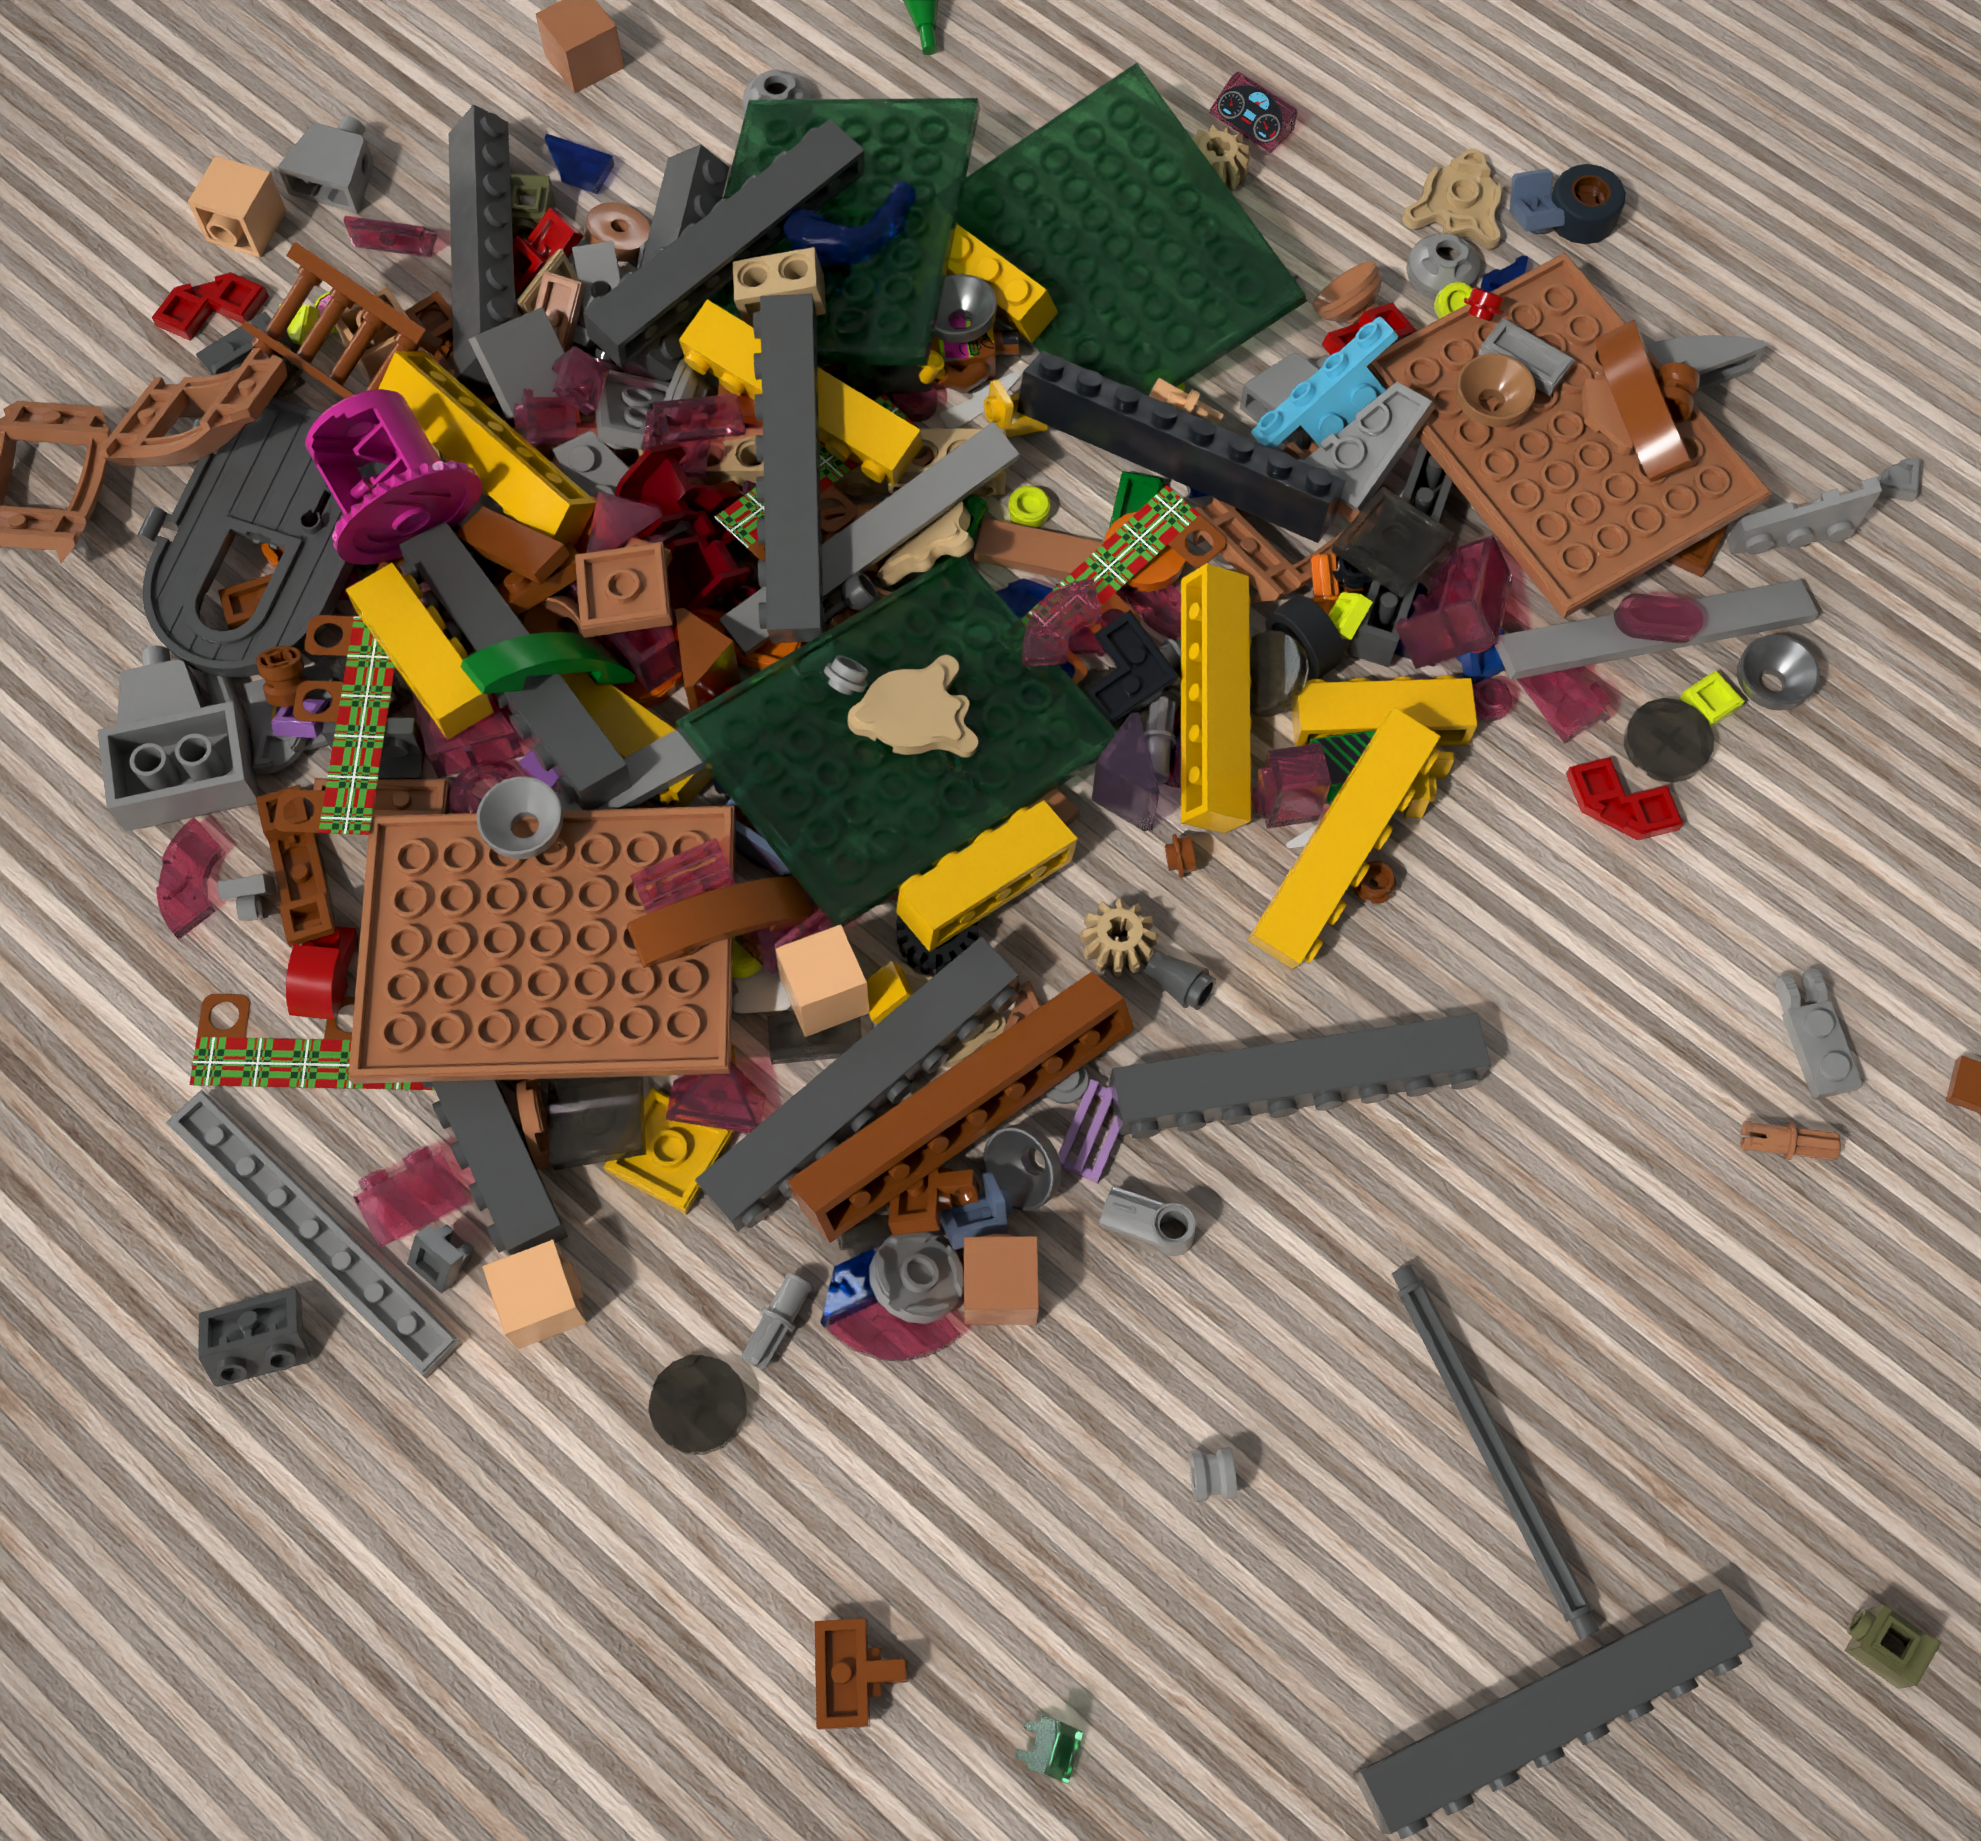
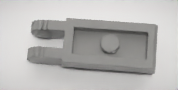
[1775,968,1863,1100]

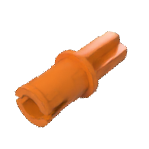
[1309,553,1340,615]

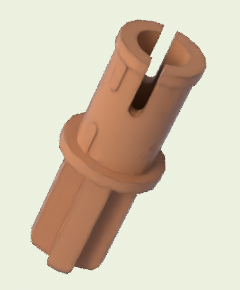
[1740,1120,1841,1160]

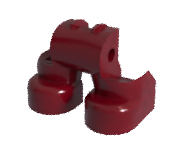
[614,442,754,611]

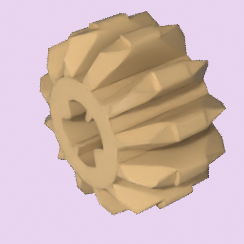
[1183,124,1250,195]
[1080,897,1158,978]

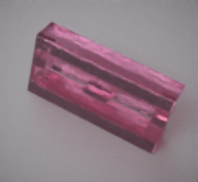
[630,838,736,914]

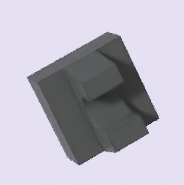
[407,1224,474,1294]

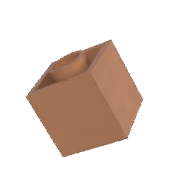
[536,0,624,93]
[964,1234,1039,1326]

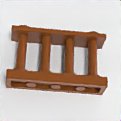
[241,242,443,398]

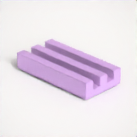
[1058,1079,1119,1184]

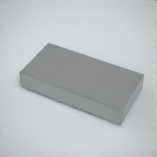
[1478,318,1575,397]

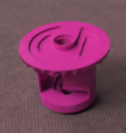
[305,389,482,565]

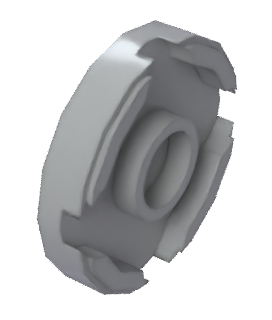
[869,1232,964,1324]

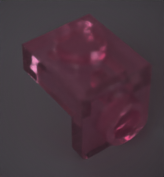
[552,346,609,415]
[514,388,578,444]

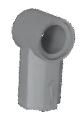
[1099,1186,1196,1256]

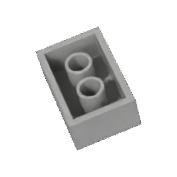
[97,701,259,832]

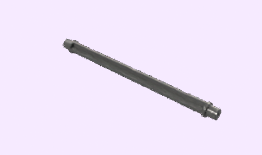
[1392,1265,1599,1640]

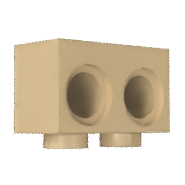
[733,247,826,327]

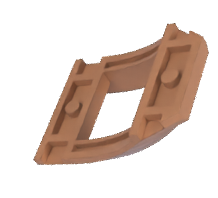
[98,348,287,466]
[0,401,111,563]
[1192,441,1385,603]

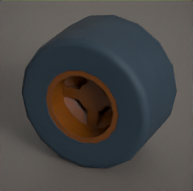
[1552,164,1626,244]

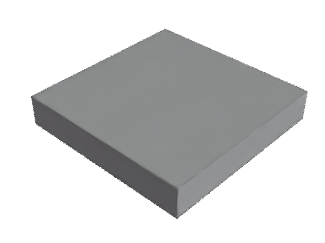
[468,307,580,419]

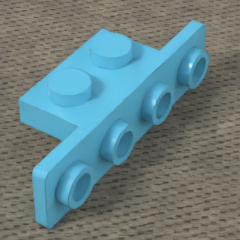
[1251,317,1398,449]

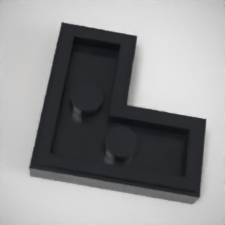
[1083,610,1181,731]

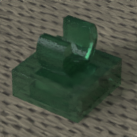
[1015,1716,1083,1784]

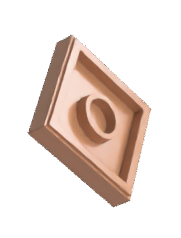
[575,542,673,638]

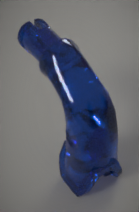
[783,181,917,264]

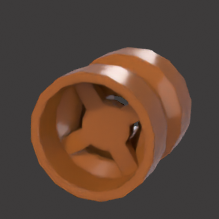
[1656,363,1700,424]
[256,646,310,707]

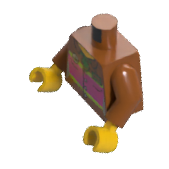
[912,265,1019,393]

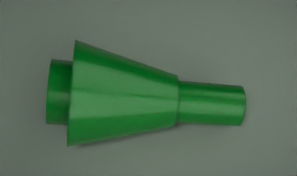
[903,0,939,55]

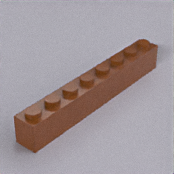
[787,972,1134,1243]

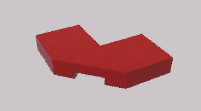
[152,272,269,341]
[1566,757,1683,841]

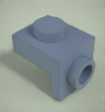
[1509,169,1565,233]
[940,1172,1013,1250]

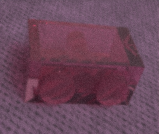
[1253,743,1331,829]

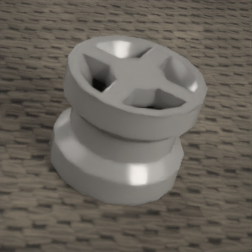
[1189,1447,1237,1502]

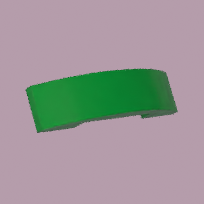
[460,632,636,694]

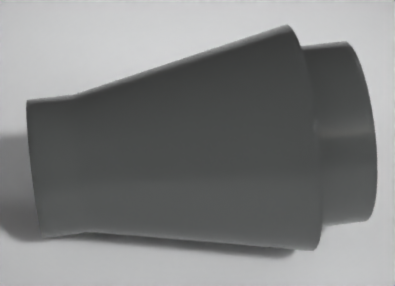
[1145,951,1216,1010]

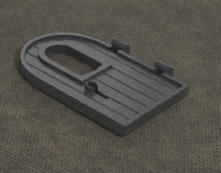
[137,398,389,677]

